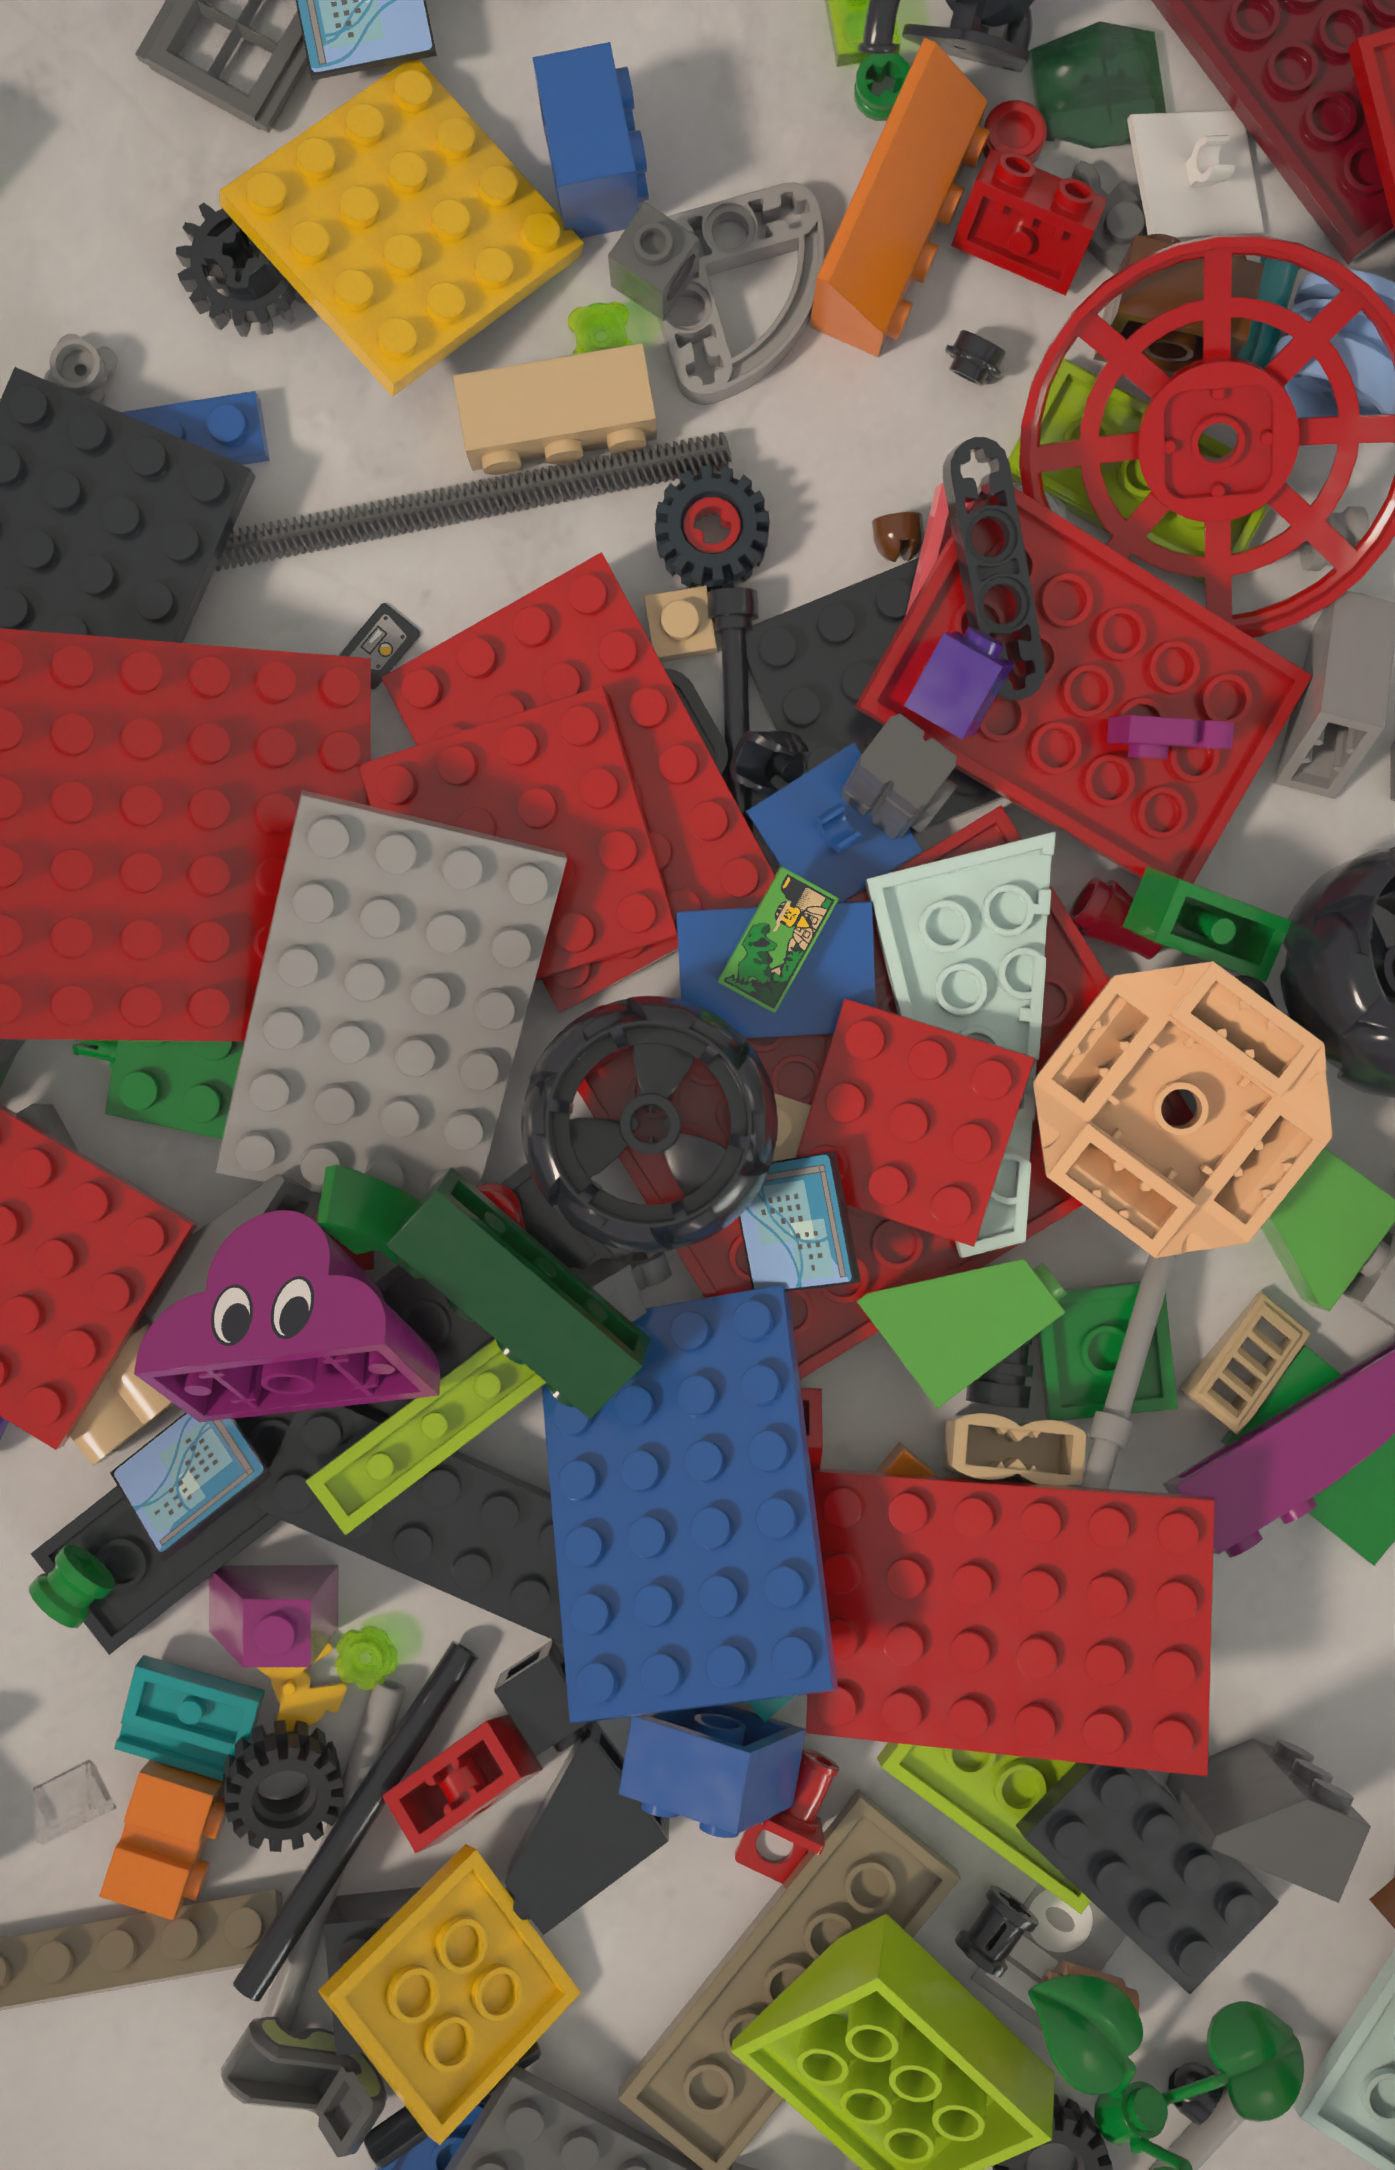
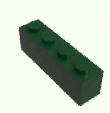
[386,1167,651,1419]

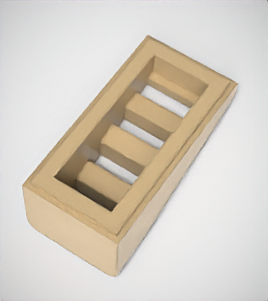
[1179,1292,1311,1435]

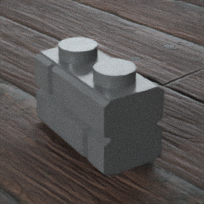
[841,713,957,840]

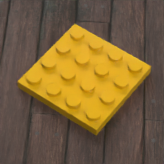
[219,60,584,397]

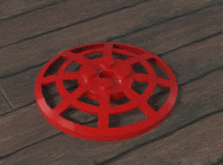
[1019,235,1395,638]

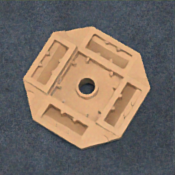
[1032,961,1333,1258]

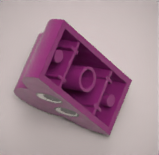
[134,1210,440,1422]

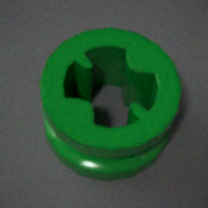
[854,53,910,121]

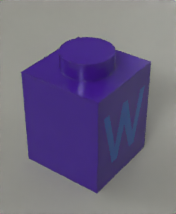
[904,627,1014,739]

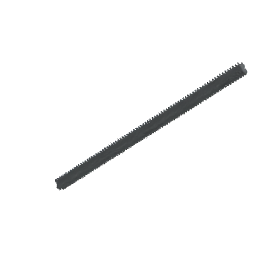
[216,432,732,572]

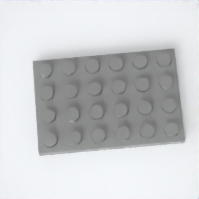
[215,790,567,1201]

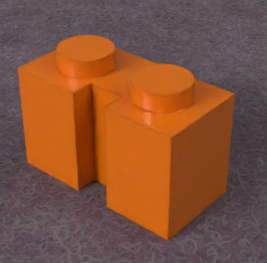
[99,1760,227,1921]

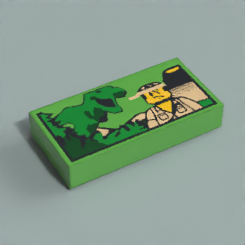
[717,866,839,1013]

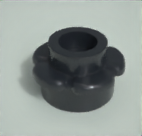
[945,330,1006,386]

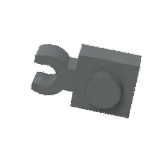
[1071,160,1148,275]

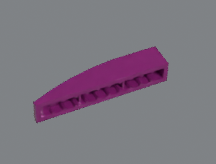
[1163,1342,1395,1558]

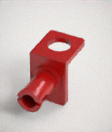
[735,1749,840,1884]

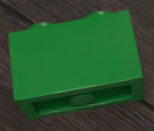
[1123,866,1292,982]

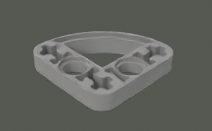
[658,182,824,405]

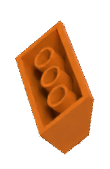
[810,37,990,357]

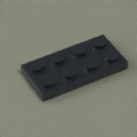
[1016,1762,1279,1994]

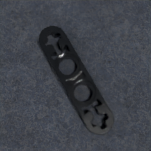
[943,437,1045,701]

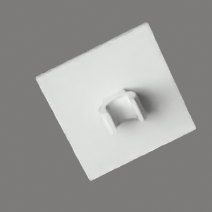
[1127,110,1265,241]

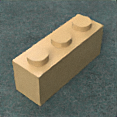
[453,343,657,475]

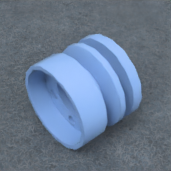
[1268,269,1395,418]

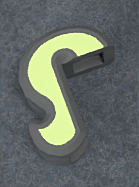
[221,2017,387,2157]

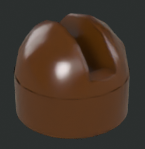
[872,512,924,562]

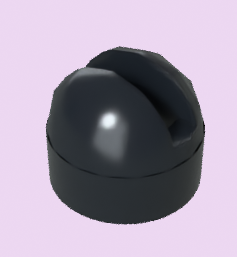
[1167,2062,1224,2125]

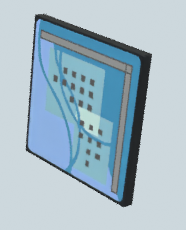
[296,0,437,81]
[739,1151,861,1292]
[110,1412,272,1562]

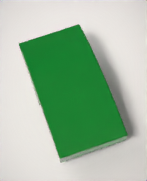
[317,1164,419,1279]

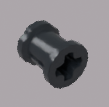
[955,1885,1039,1978]

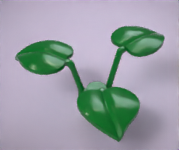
[1028,1975,1304,2170]

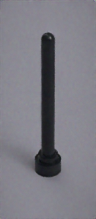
[707,588,758,832]

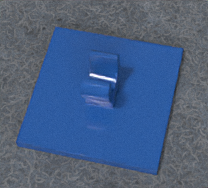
[746,742,923,902]

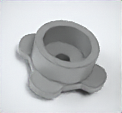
[44,334,118,404]

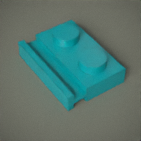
[114,1655,265,1781]

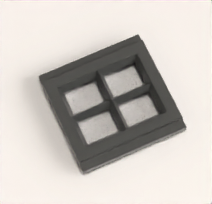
[135,0,308,133]

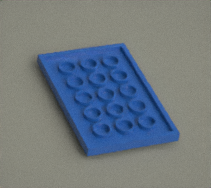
[541,1285,838,1723]

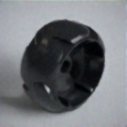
[1280,847,1395,1098]
[521,996,778,1253]

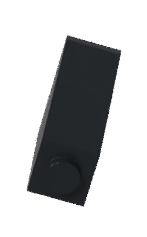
[505,1721,670,1935]

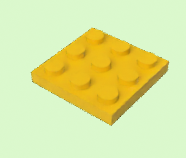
[318,1844,581,2145]

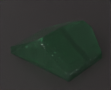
[1029,21,1166,149]

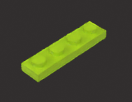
[305,1338,546,1535]

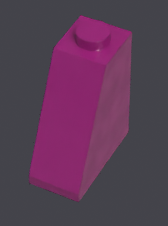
[209,1565,338,1667]

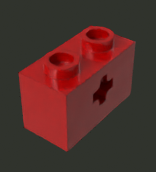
[382,1714,543,1853]

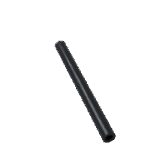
[233,1641,479,2002]

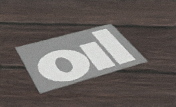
[970,1883,1126,2032]

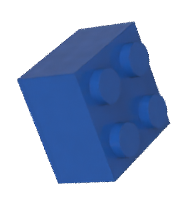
[532,42,649,238]
[619,1704,806,1838]

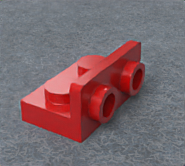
[951,150,1107,296]

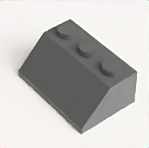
[1165,1739,1371,1903]

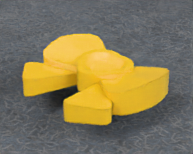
[257,1641,347,1731]

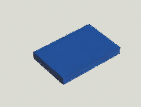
[676,901,876,1038]

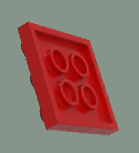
[796,999,1036,1247]

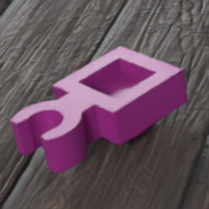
[1107,715,1234,759]

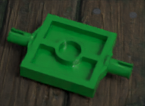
[73,1040,244,1139]

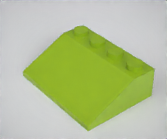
[731,1914,1055,2170]

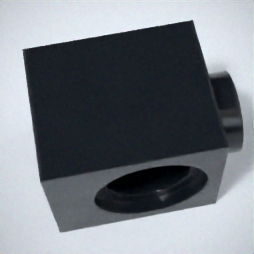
[494,1640,589,1756]

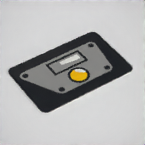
[339,603,420,690]

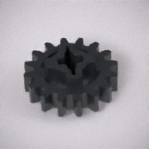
[175,202,308,337]

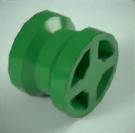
[29,1544,115,1628]

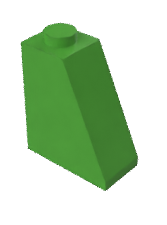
[1261,1147,1395,1312]
[857,1259,1067,1409]

